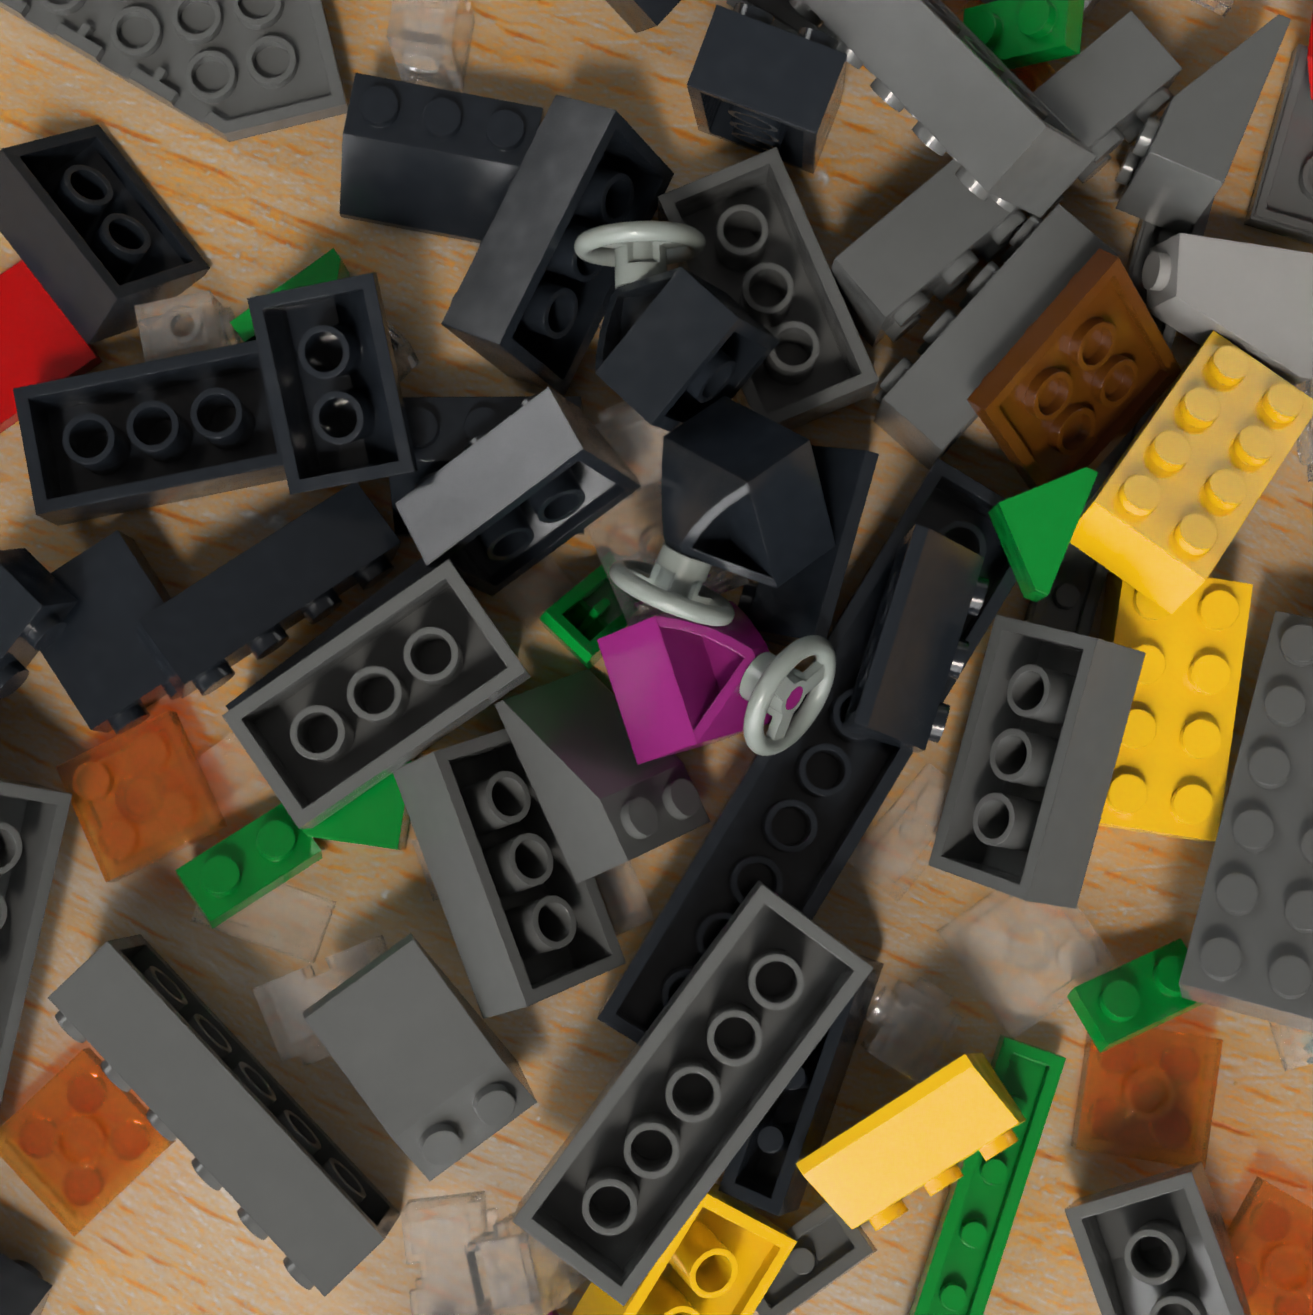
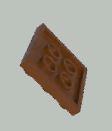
[967,248,1182,490]

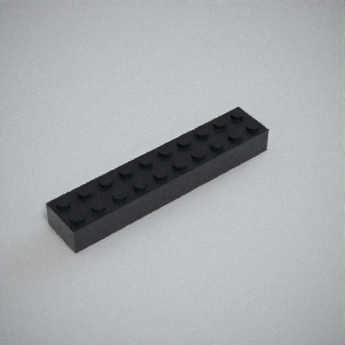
[597,458,1017,1043]

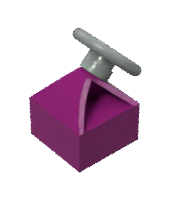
[597,601,836,765]

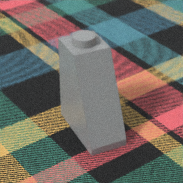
[1142,233,1313,386]

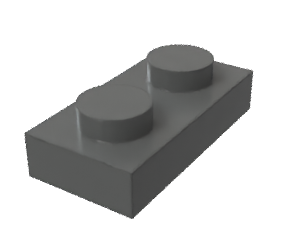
[756,1202,877,1315]

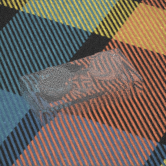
[847,763,951,902]

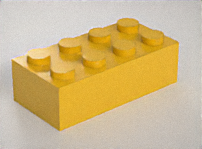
[1070,330,1313,615]
[1099,572,1253,842]

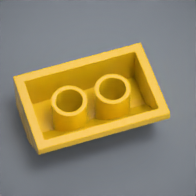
[795,1052,1026,1231]
[571,1183,797,1315]

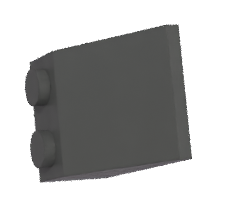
[1115,14,1291,234]
[494,669,711,884]
[302,933,537,1181]
[1065,1161,1251,1315]

